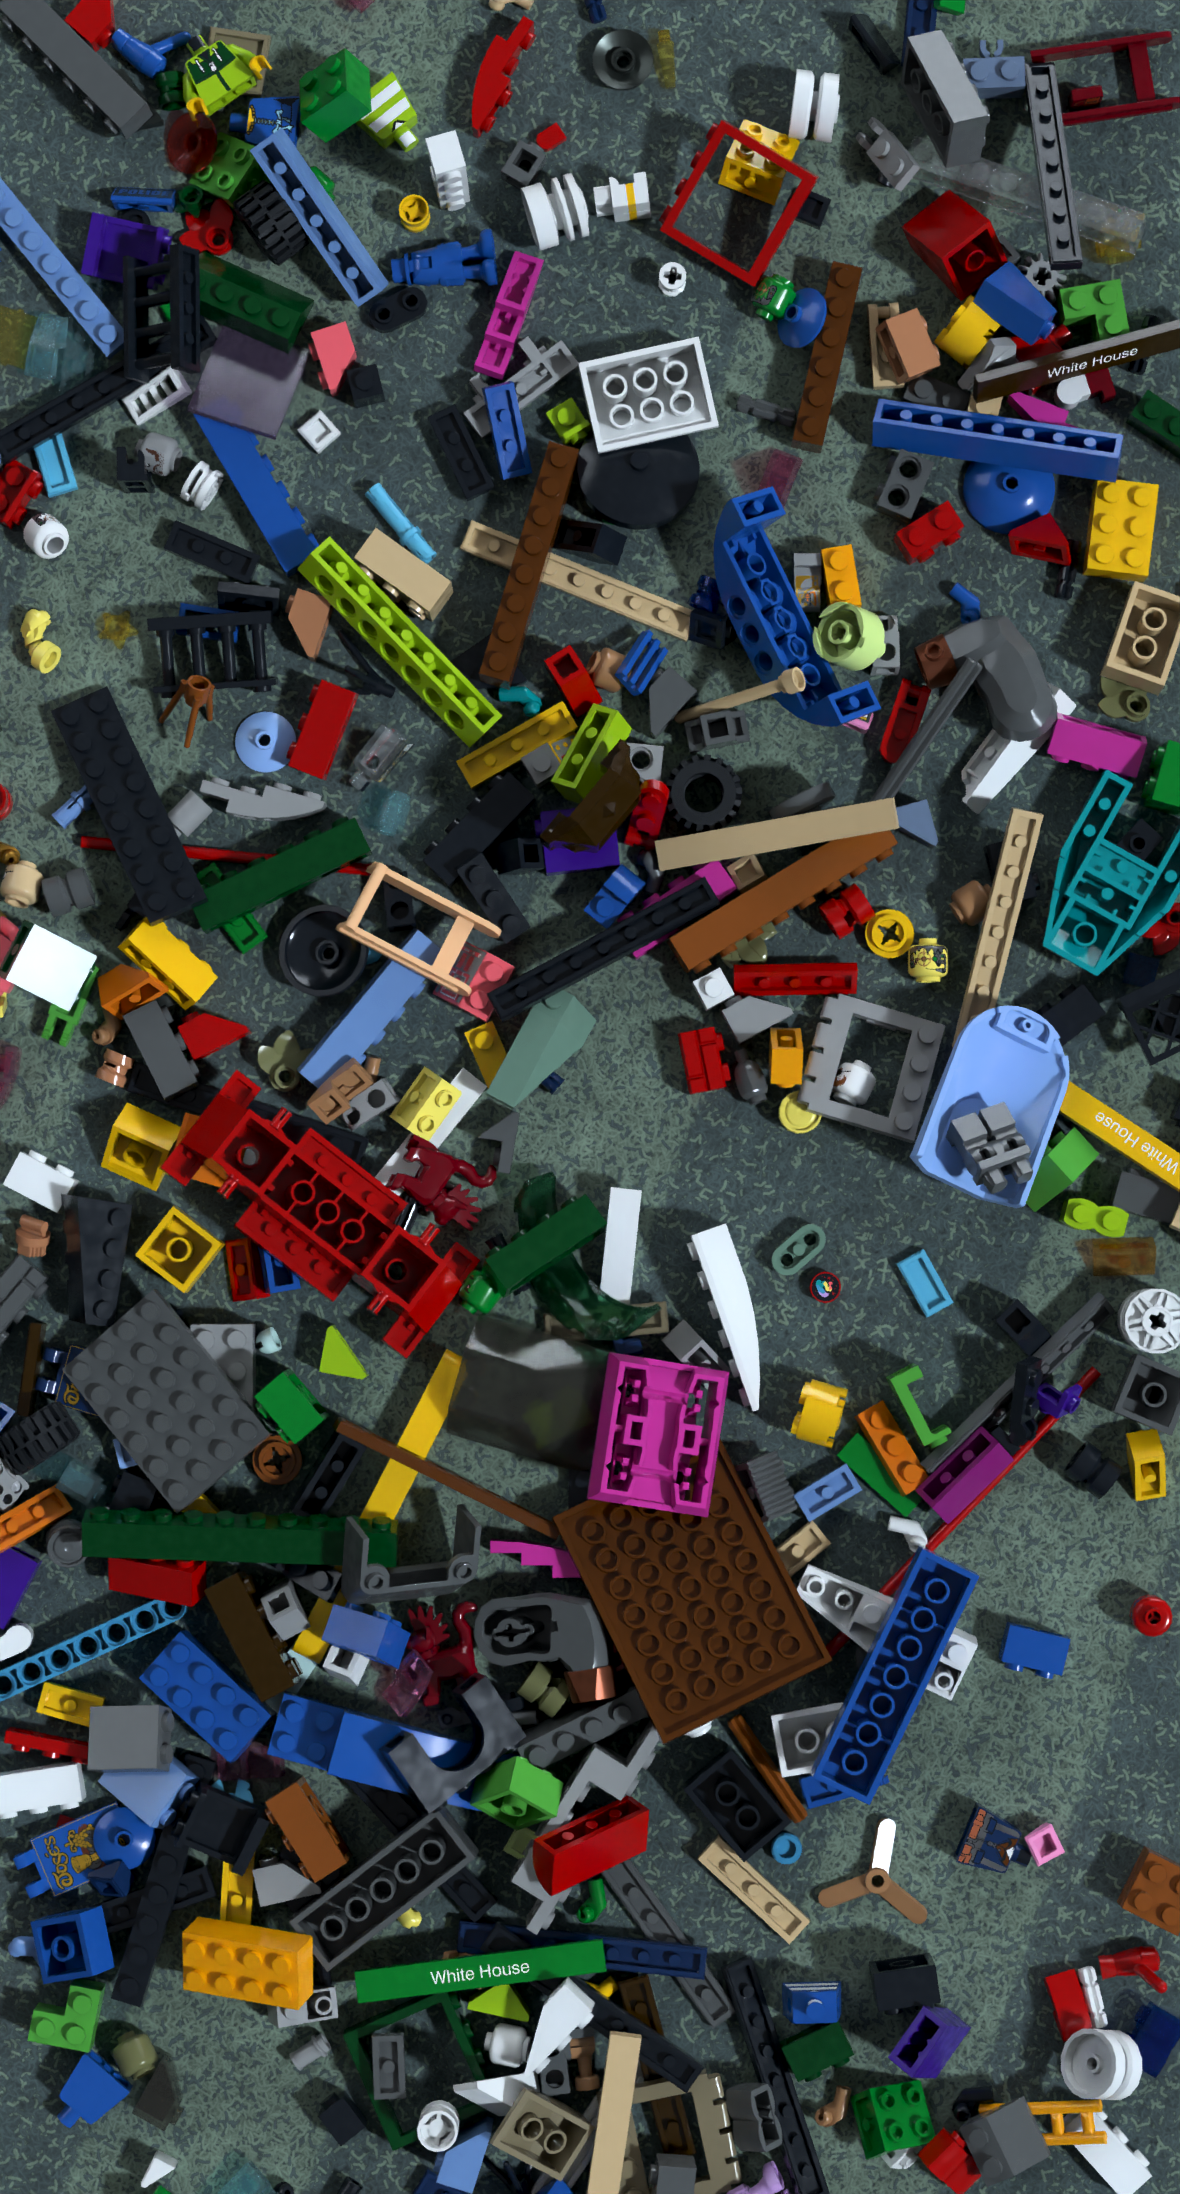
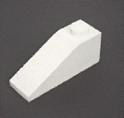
[453,2071,540,2116]

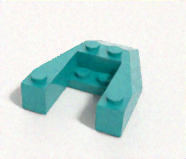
[1042,769,1180,977]

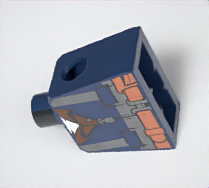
[953,1802,1032,1873]

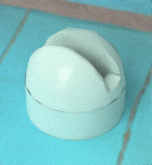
[256,1327,282,1354]

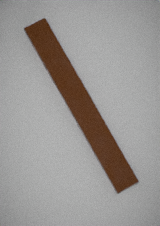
[333,1417,559,1540]

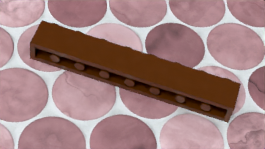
[479,441,579,690]

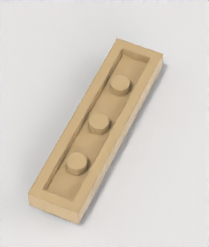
[697,1834,810,1945]

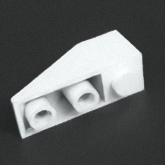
[524,1977,595,2078]

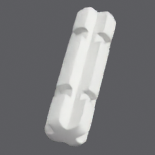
[1078,1966,1108,2029]

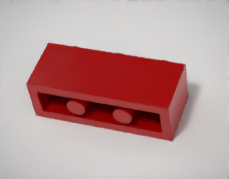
[286,680,359,780]
[108,1558,206,1607]

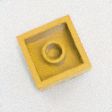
[135,1206,225,1293]

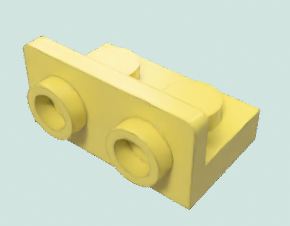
[389,1066,462,1141]

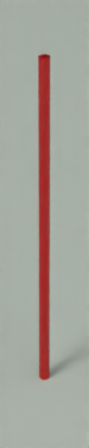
[824,1366,1101,1666]

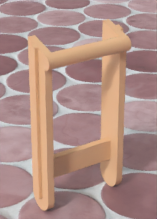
[335,861,502,996]

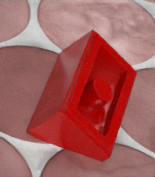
[225,1238,270,1302]

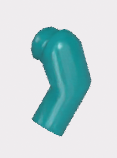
[499,686,542,717]

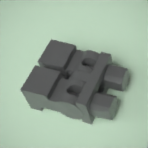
[946,1102,1033,1194]

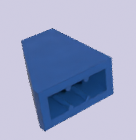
[973,261,1057,346]

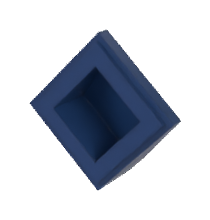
[87,1861,134,1897]

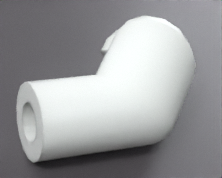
[887,1515,928,1553]

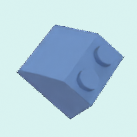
[433,2116,493,2194]

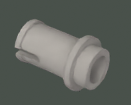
[290,2033,331,2071]

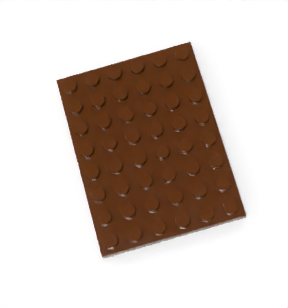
[552,1439,832,1745]

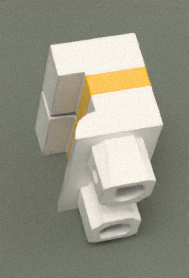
[593,172,651,222]

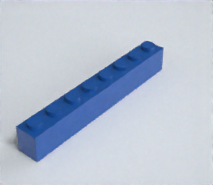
[872,398,1123,483]

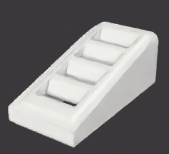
[121,366,192,426]

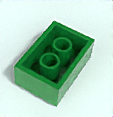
[254,1368,330,1444]

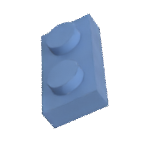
[793,1463,862,1522]

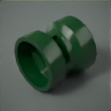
[155,71,186,111]

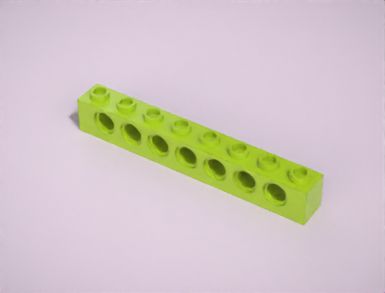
[297,536,502,748]

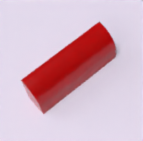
[533,1796,649,1896]

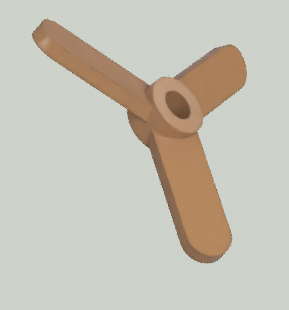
[818,1818,928,1924]

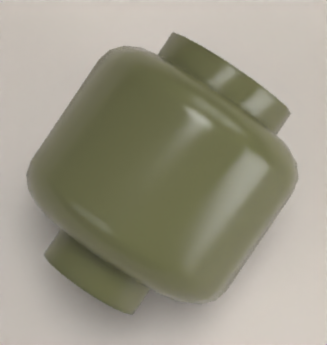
[112,2030,158,2081]

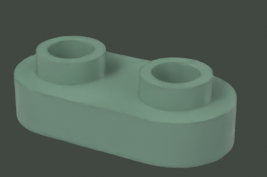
[771,1224,826,1275]

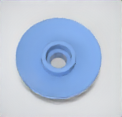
[235,711,296,773]

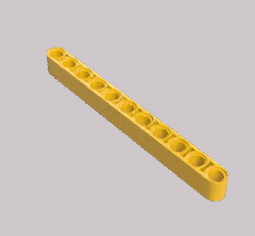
[292,1349,474,1664]

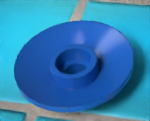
[777,288,827,348]
[93,1806,156,1869]

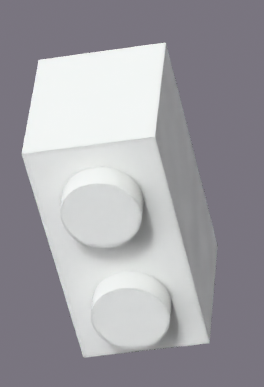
[3,1149,79,1213]

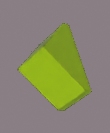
[319,1325,369,1380]
[467,1984,530,2022]

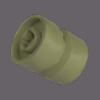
[516,1661,570,1718]

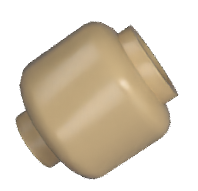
[0,860,44,908]

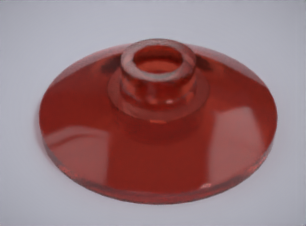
[167,112,217,174]

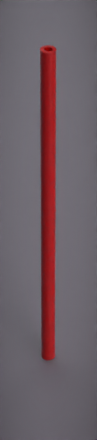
[81,836,387,876]

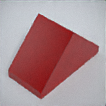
[1008,513,1071,566]

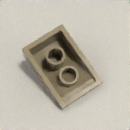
[489,2088,595,2181]

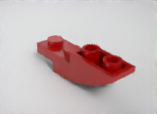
[472,16,536,139]

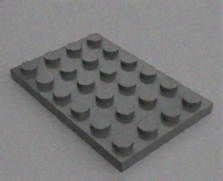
[62,1289,273,1514]

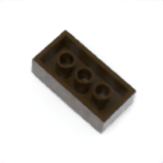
[204,1571,303,1703]

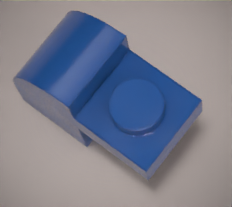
[584,864,646,929]

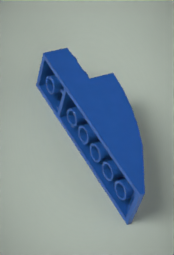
[267,1691,521,1812]

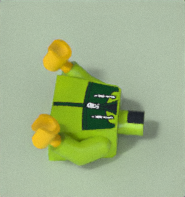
[182,35,272,121]

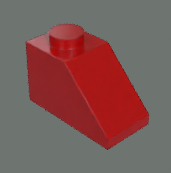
[64,0,115,52]
[177,1011,251,1061]

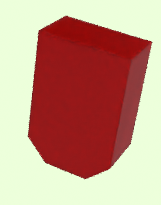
[536,122,567,152]

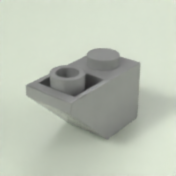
[260,1578,311,1641]
[267,1985,339,2028]

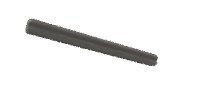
[869,658,982,802]

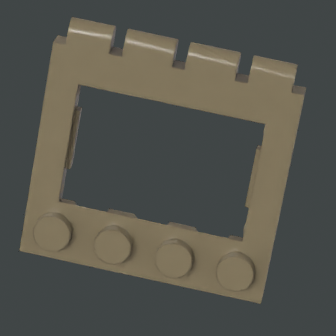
[596,2069,742,2194]

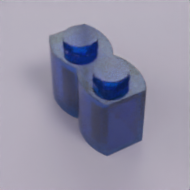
[1125,2001,1180,2078]

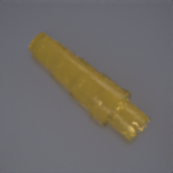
[657,30,676,89]

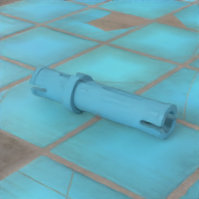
[365,483,437,564]

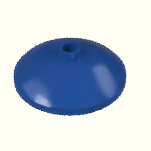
[963,461,1055,534]

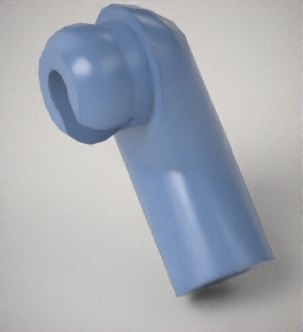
[8,1936,40,1967]

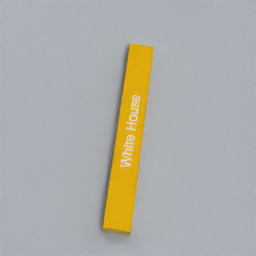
[1059,1081,1180,1192]

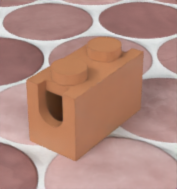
[875,308,941,385]

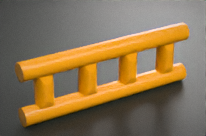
[979,2099,1107,2146]

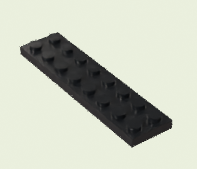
[51,686,208,927]

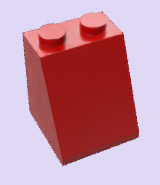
[902,189,1008,301]

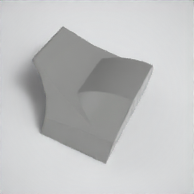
[957,337,1017,391]

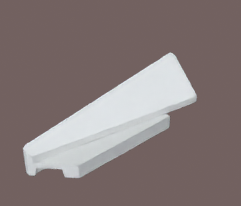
[961,682,1076,814]

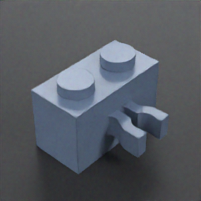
[962,39,1026,99]

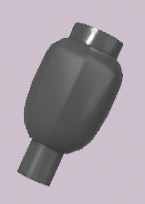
[734,1048,768,1106]

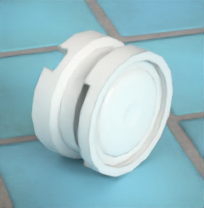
[180,461,224,511]

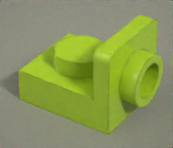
[546,397,591,446]

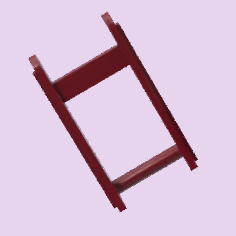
[1030,31,1180,127]

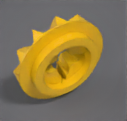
[865,909,914,959]

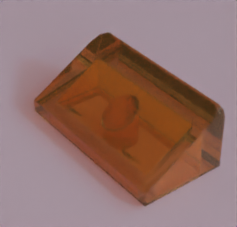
[1092,1237,1156,1276]

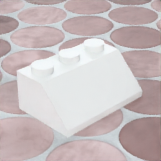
[771,1702,843,1778]

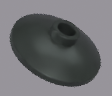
[593,29,654,91]

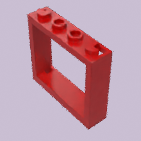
[659,120,819,287]

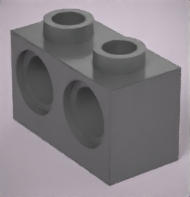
[873,449,935,525]

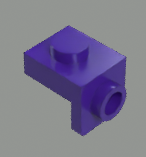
[1037,1382,1083,1419]

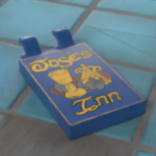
[13,1801,130,1899]

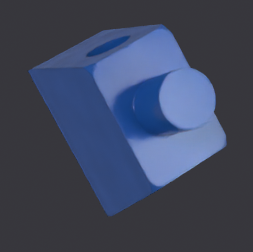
[57,2049,133,2128]

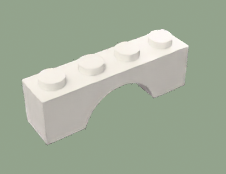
[425,130,470,211]

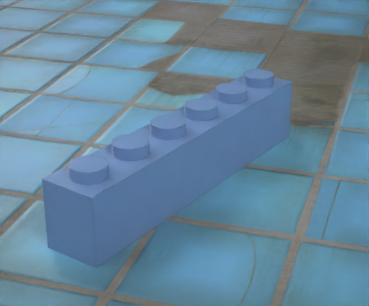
[250,128,389,307]
[296,928,441,1088]

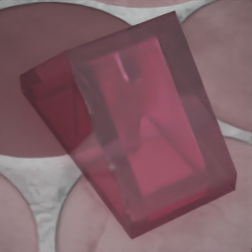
[758,448,803,508]

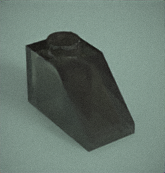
[132,2052,184,2132]

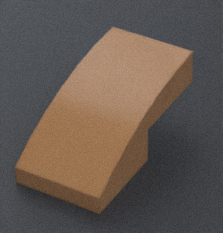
[307,1057,373,1125]

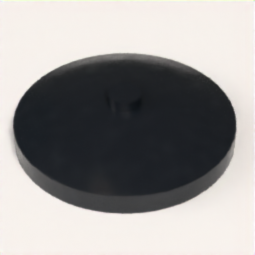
[577,430,700,530]

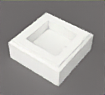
[297,410,341,454]

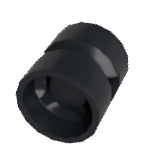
[1063,1441,1123,1499]

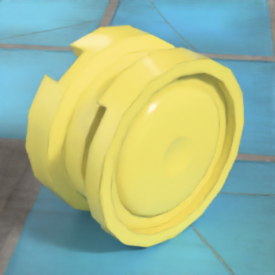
[778,1091,822,1134]

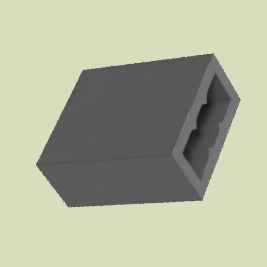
[87,1705,175,1773]

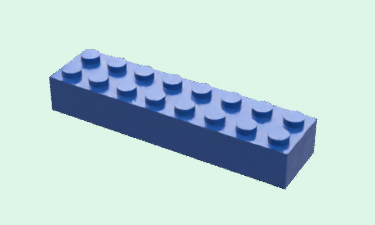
[810,1545,979,1805]

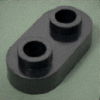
[369,287,428,333]

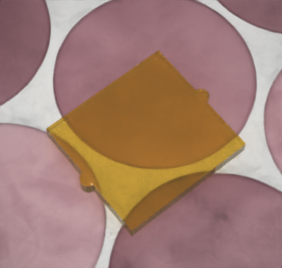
[0,305,46,371]

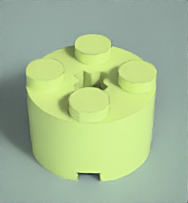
[813,602,886,671]

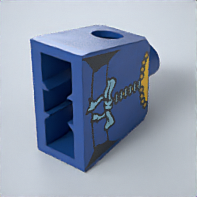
[229,96,301,148]

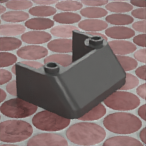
[341,1504,481,1605]

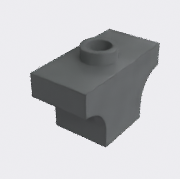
[684,710,750,754]

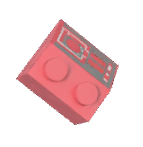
[433,942,516,1023]

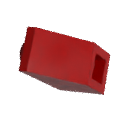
[544,645,603,718]

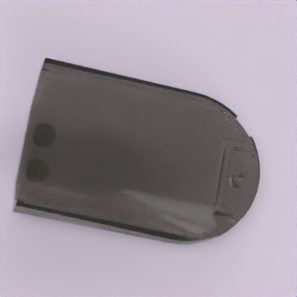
[446,1313,634,1471]

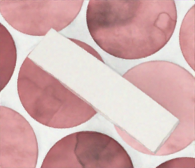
[598,1187,642,1308]

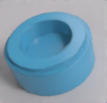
[771,1832,802,1864]

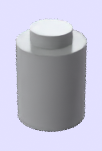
[168,790,213,837]

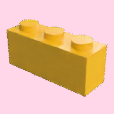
[118,917,218,1010]

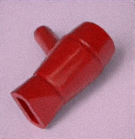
[1098,1945,1167,1993]

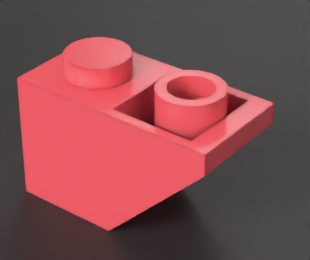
[308,321,357,397]

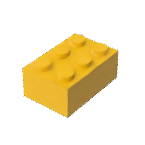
[1082,479,1159,582]

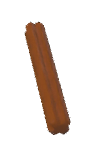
[728,1714,808,1824]

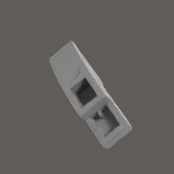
[200,777,327,821]

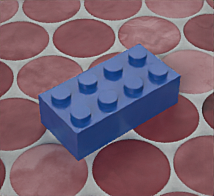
[139,1630,278,1763]

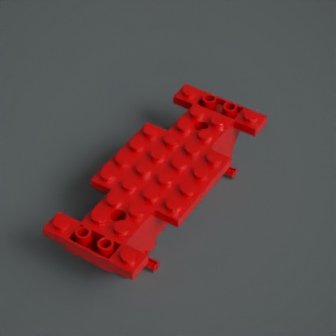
[159,1070,480,1359]

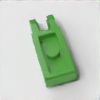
[41,966,101,1047]

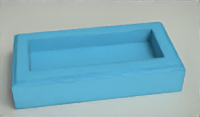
[34,433,78,498]
[896,1249,954,1318]

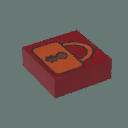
[1068,85,1103,110]

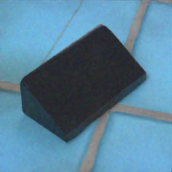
[848,14,900,76]

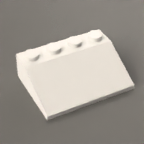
[578,336,719,454]

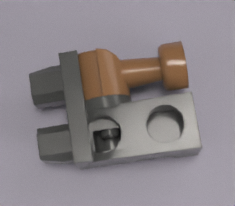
[540,2011,600,2096]

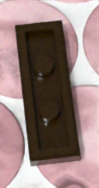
[17,1322,47,1417]

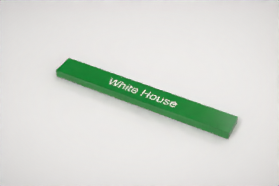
[354,1938,607,2004]

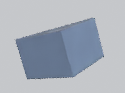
[896,799,938,850]

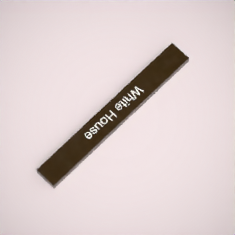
[972,319,1180,404]

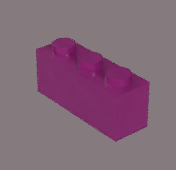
[915,1426,1014,1524]

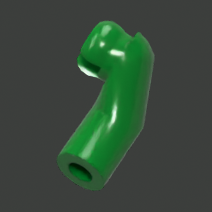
[576,1877,607,1923]

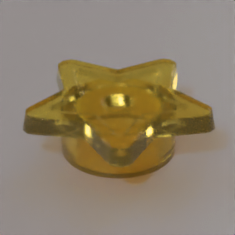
[99,610,138,649]

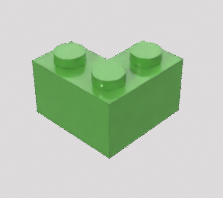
[1056,279,1130,342]
[1026,1127,1099,1212]
[27,1978,106,2053]

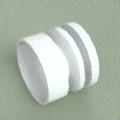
[520,173,589,251]
[1118,1288,1180,1353]

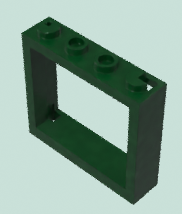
[343,1991,494,2151]

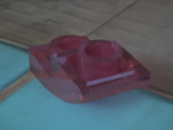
[0,1047,22,1109]

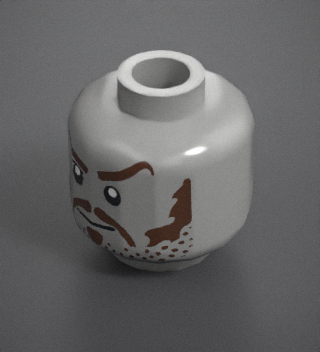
[134,432,182,476]

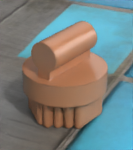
[15,1214,51,1258]

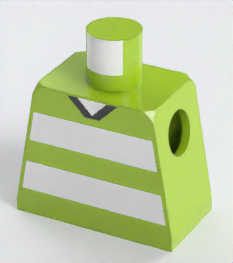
[355,72,419,152]

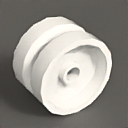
[788,69,840,143]
[1061,2029,1142,2100]

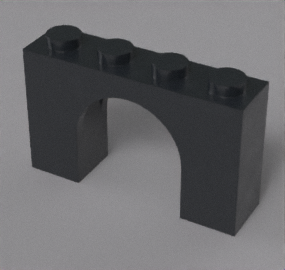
[378,1672,526,1814]

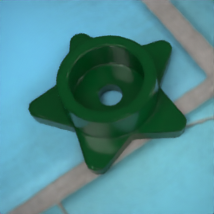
[174,185,213,218]

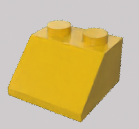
[101,1103,181,1191]

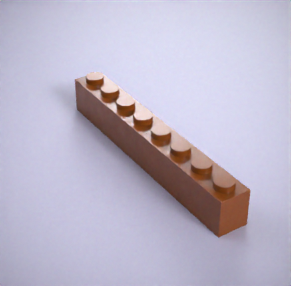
[667,830,898,974]

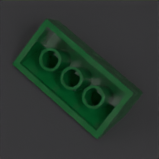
[199,251,314,354]

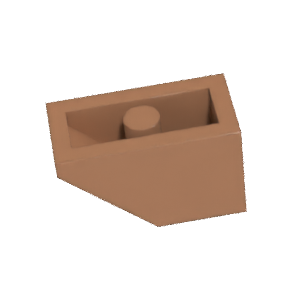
[285,588,334,662]

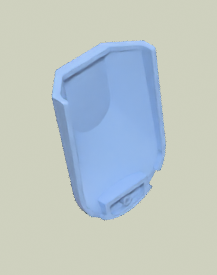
[910,1005,1069,1208]

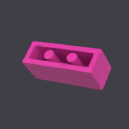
[1046,712,1147,780]

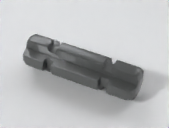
[736,394,796,427]

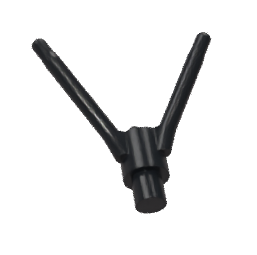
[338,630,396,698]
[482,2155,533,2194]

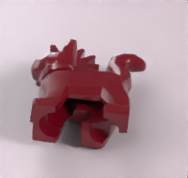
[385,1134,497,1231]
[406,1601,479,1706]

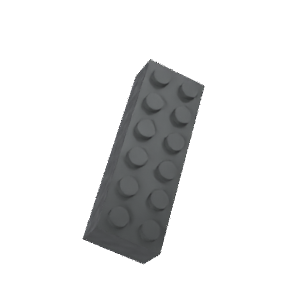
[289,1807,479,1972]

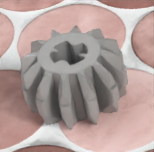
[1017,253,1067,304]

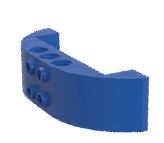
[714,486,881,727]

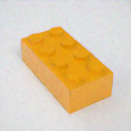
[182,1916,313,2010]

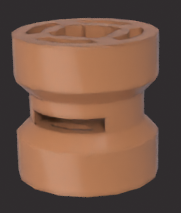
[95,1048,135,1088]

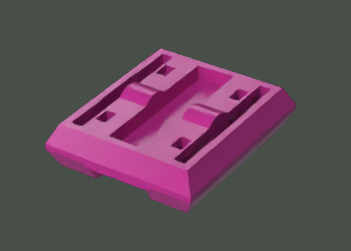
[587,1352,729,1517]

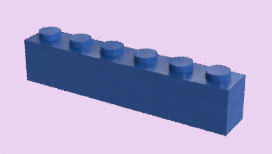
[193,396,319,578]

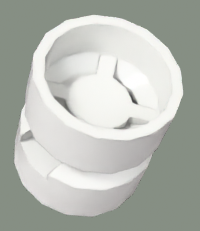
[417,2100,460,2152]

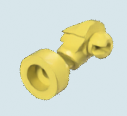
[20,609,61,673]

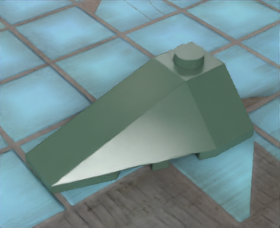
[485,990,597,1109]

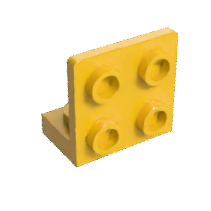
[718,119,800,206]

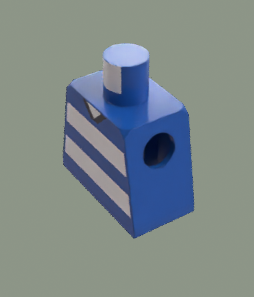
[782,1981,842,2024]

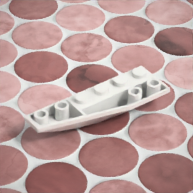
[687,1223,760,1411]
[796,1564,978,1700]

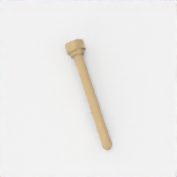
[674,667,806,724]

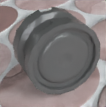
[45,1518,87,1568]

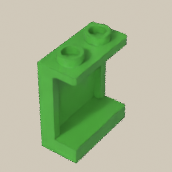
[885,1363,952,1448]

